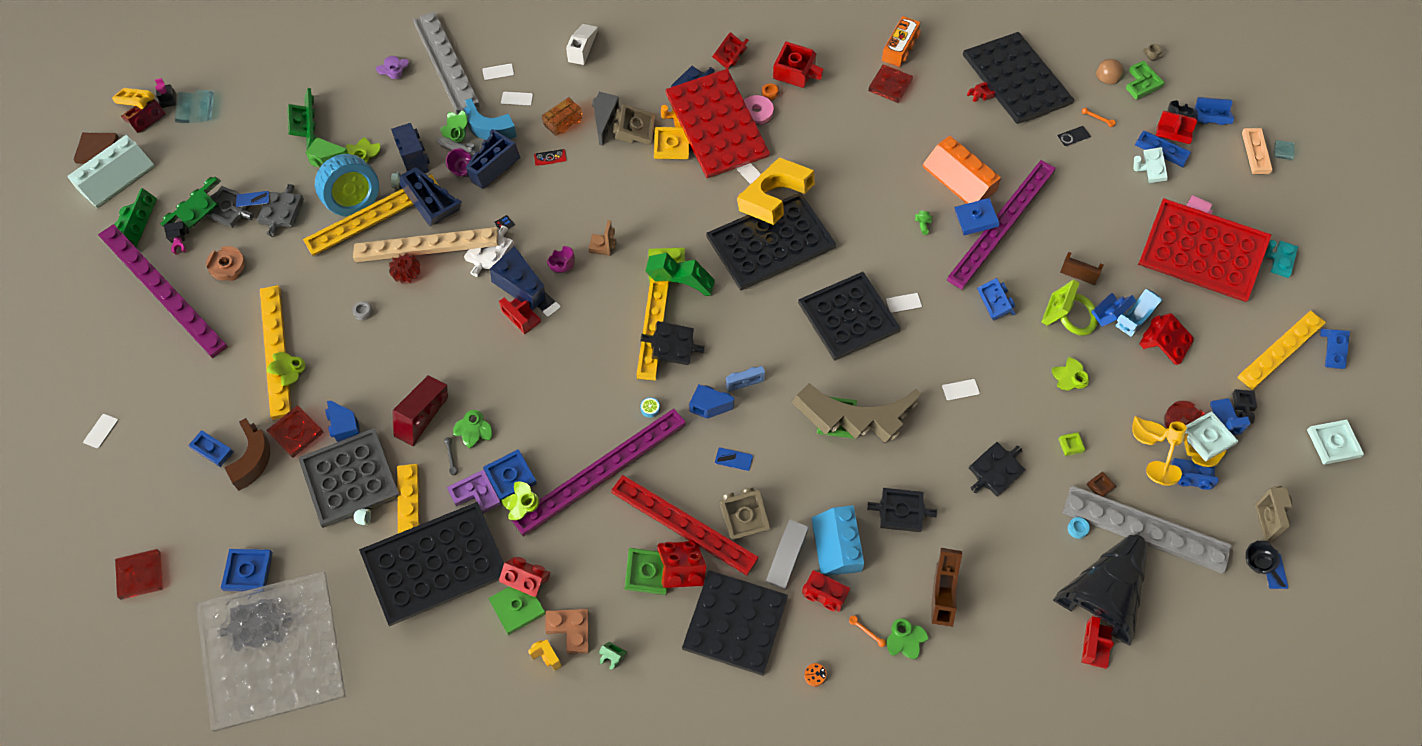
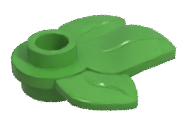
[440,110,468,143]
[453,410,492,448]
[887,619,928,659]

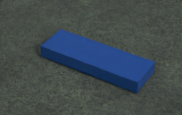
[1135,130,1191,167]

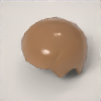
[1096,59,1124,84]

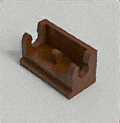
[1060,252,1104,285]

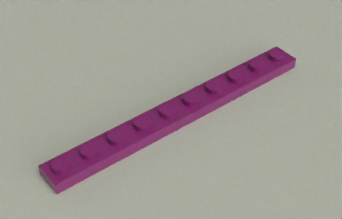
[947,160,1056,290]
[98,224,228,358]
[511,408,686,537]

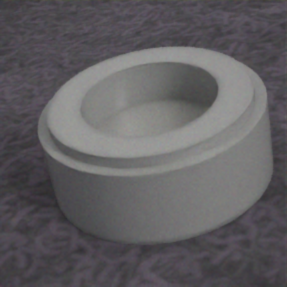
[352,301,373,321]

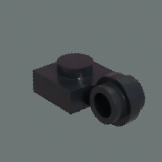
[1232,389,1257,424]

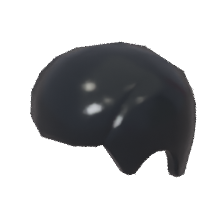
[1168,100,1196,118]
[1245,540,1280,574]

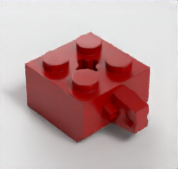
[773,41,824,88]

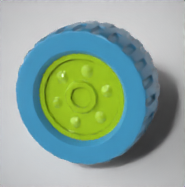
[315,154,379,217]

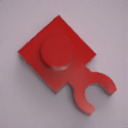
[967,82,995,102]

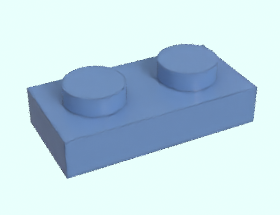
[726,366,765,392]

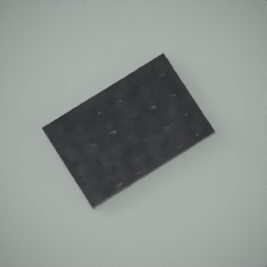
[963,32,1074,124]
[706,192,836,291]
[359,502,504,627]

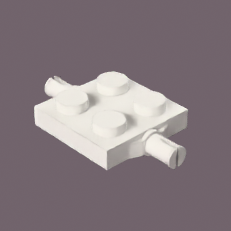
[464,226,515,277]

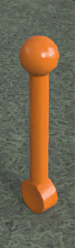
[1082,108,1116,127]
[849,616,886,647]

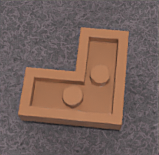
[545,609,589,654]

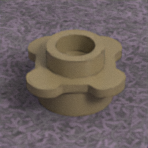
[1143,44,1163,61]

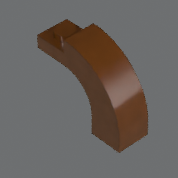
[224,418,270,491]
[931,548,962,627]

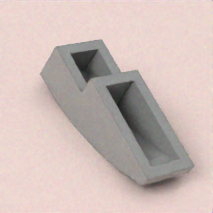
[766,519,808,590]

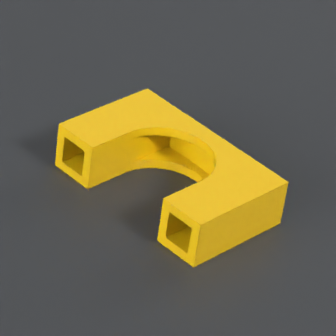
[737,157,815,225]

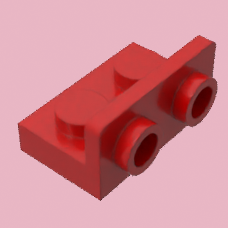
[802,570,850,612]

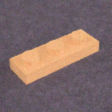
[1242,128,1273,174]

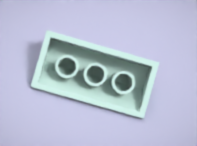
[67,135,155,208]

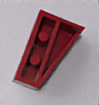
[393,375,448,446]

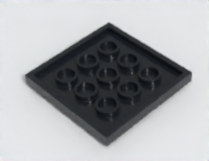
[798,272,901,361]
[682,570,788,676]

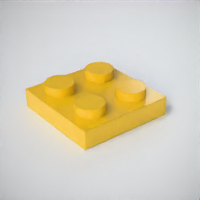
[654,127,689,159]

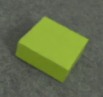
[1059,432,1085,456]

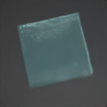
[1274,140,1294,160]

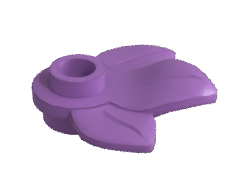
[376,56,409,79]

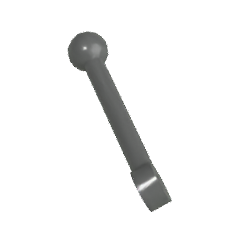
[444,437,457,475]

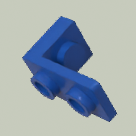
[1320,329,1350,369]
[1210,398,1251,435]

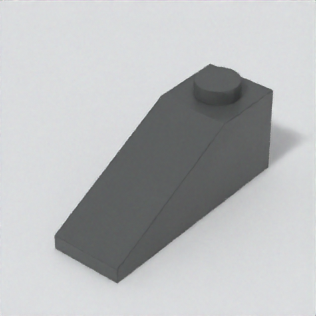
[592,91,619,146]

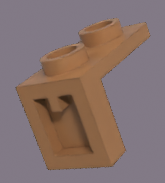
[588,220,616,255]

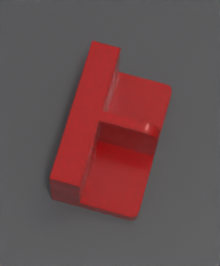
[1156,111,1197,144]
[499,297,541,334]
[1081,616,1114,669]

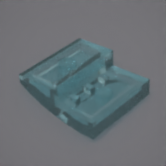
[175,89,214,123]

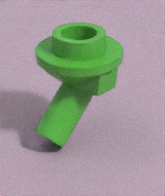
[915,211,933,235]

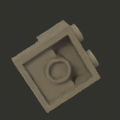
[613,104,655,145]
[1255,486,1292,542]
[719,487,770,540]

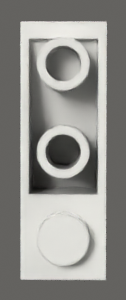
[566,24,598,65]

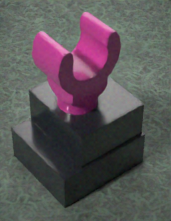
[155,78,177,108]
[164,222,189,255]

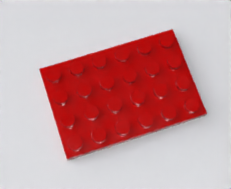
[665,69,770,179]
[1138,198,1272,302]

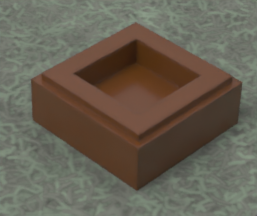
[1086,471,1116,497]

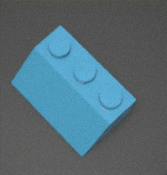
[812,505,864,576]

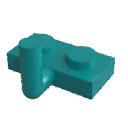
[1264,240,1298,278]

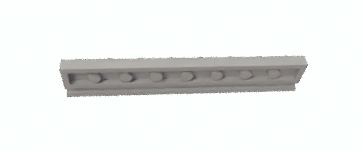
[413,11,480,114]
[1062,486,1232,574]

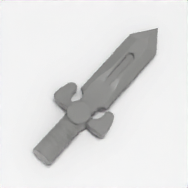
[436,137,476,157]

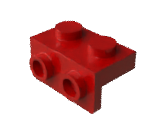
[712,32,749,69]
[499,557,551,597]

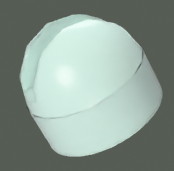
[354,509,371,525]

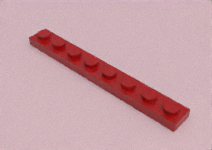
[611,475,758,576]

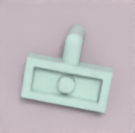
[1133,147,1167,183]

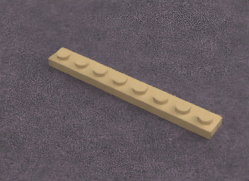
[353,227,498,262]

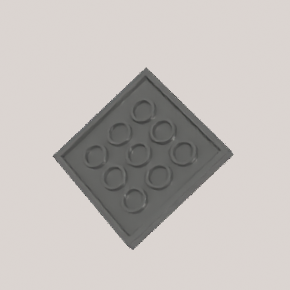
[298,428,400,528]

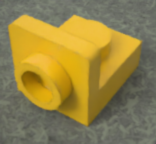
[528,639,562,671]

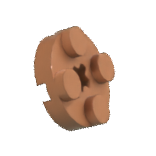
[206,246,246,281]

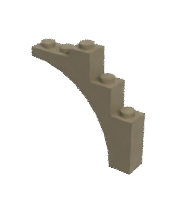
[792,383,922,443]

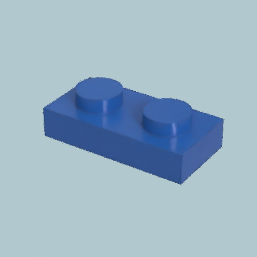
[188,430,234,467]

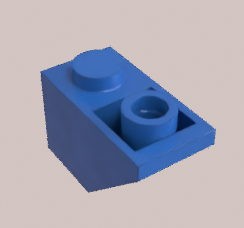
[689,384,734,419]
[325,400,360,442]

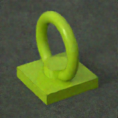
[1041,279,1098,336]

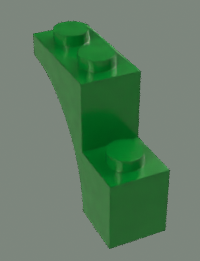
[645,253,715,296]

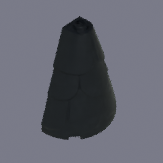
[1053,534,1147,646]

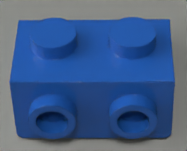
[1194,97,1234,125]

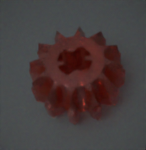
[389,252,421,284]

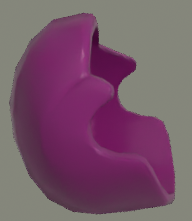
[446,148,472,177]
[547,246,575,273]

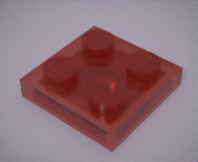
[868,64,913,103]
[266,405,324,458]
[115,549,163,600]

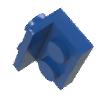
[977,278,1016,321]
[1091,293,1136,326]
[1172,458,1219,490]

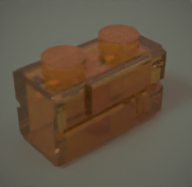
[542,97,582,136]

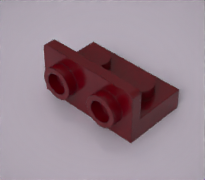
[121,99,166,133]

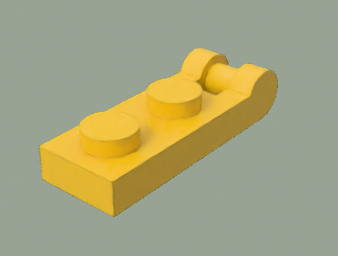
[112,88,155,109]

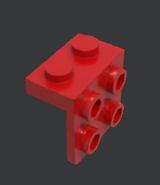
[1139,313,1194,365]
[657,541,707,588]

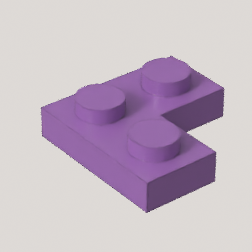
[447,469,501,514]

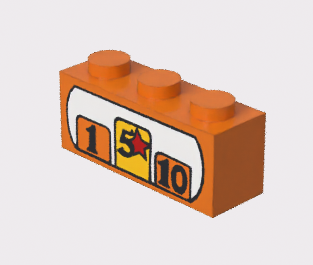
[882,16,921,67]

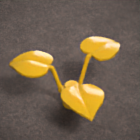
[1132,416,1226,486]

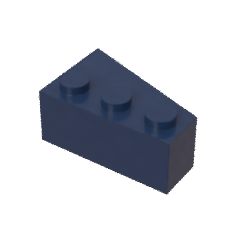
[391,123,430,173]
[466,129,521,189]
[399,167,462,227]
[490,246,545,310]

